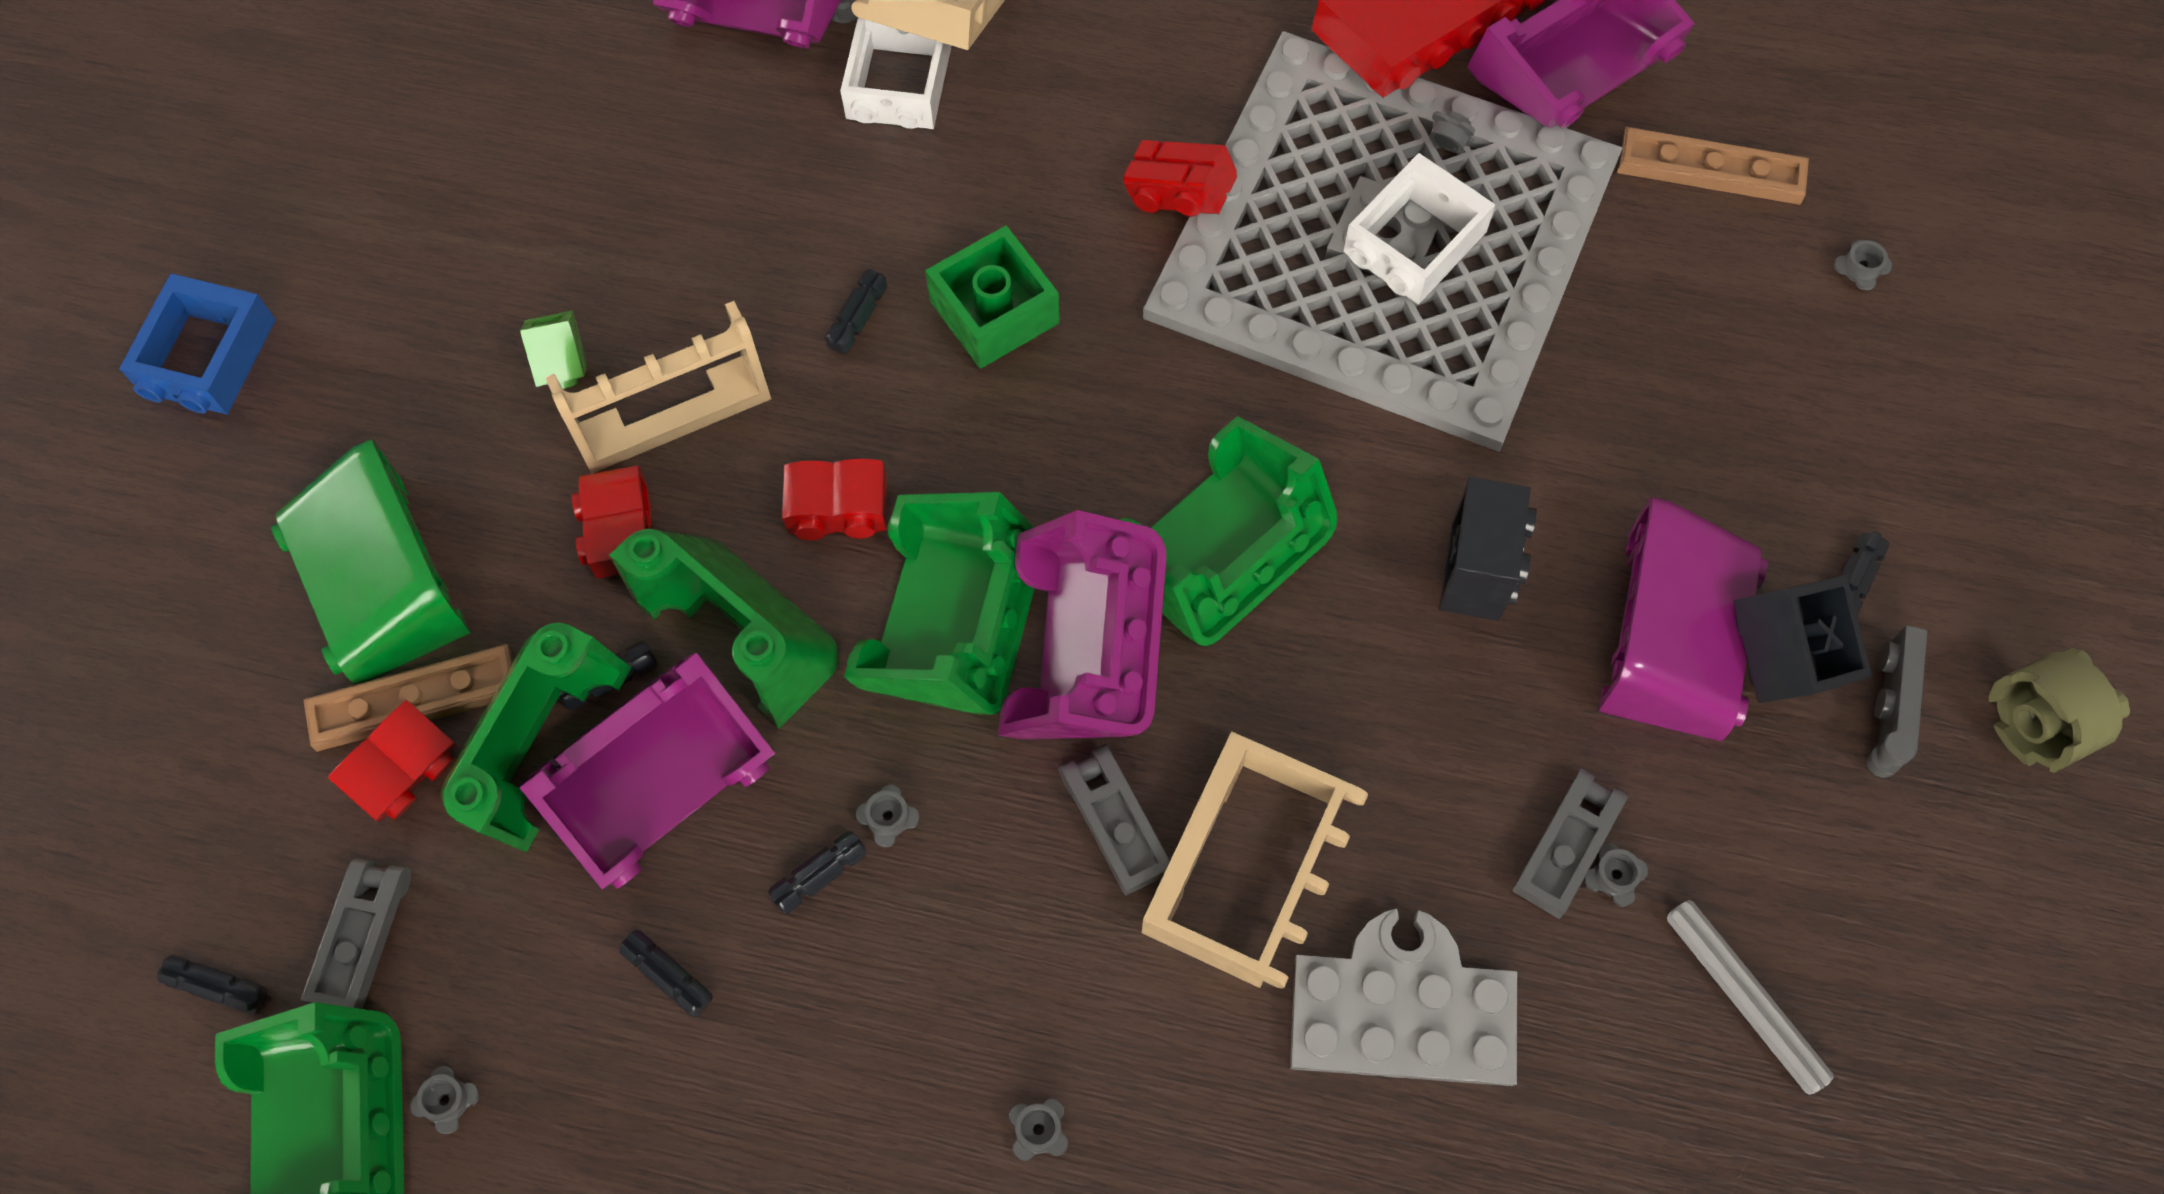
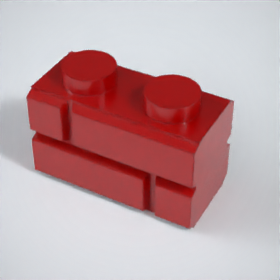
[1123,140,1237,217]

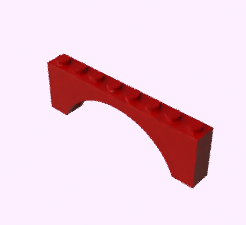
[1312,0,1545,98]

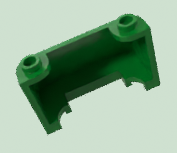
[1119,416,1338,646]
[271,438,471,685]
[844,492,1035,715]
[609,529,840,729]
[441,622,631,853]
[215,1002,404,1194]

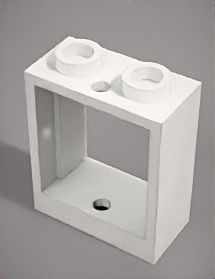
[840,17,952,129]
[1343,153,1495,305]

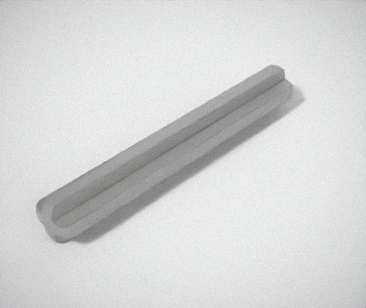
[1667,900,1834,1095]

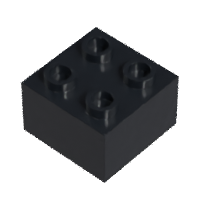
[1439,476,1537,621]
[1733,575,1872,703]

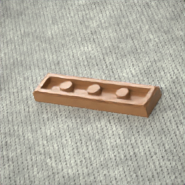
[1617,127,1809,205]
[303,644,514,752]

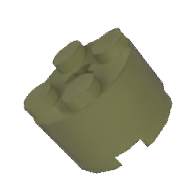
[1989,648,2130,773]

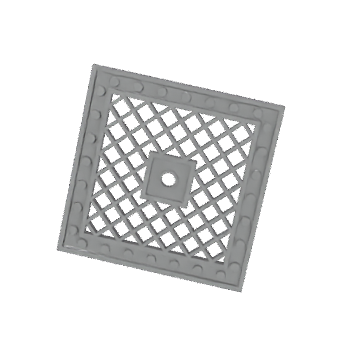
[1143,31,1623,452]

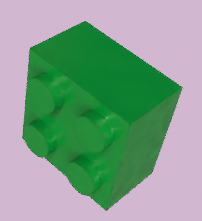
[925,225,1060,369]

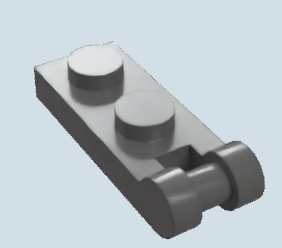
[1866,625,1928,778]
[1058,744,1170,896]
[1512,768,1629,919]
[300,857,411,1009]

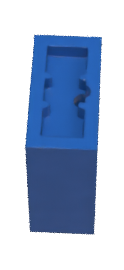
[119,273,276,415]

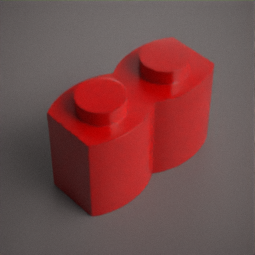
[782,459,888,541]
[572,465,652,579]
[327,699,457,823]

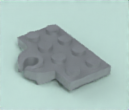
[1290,909,1517,1086]

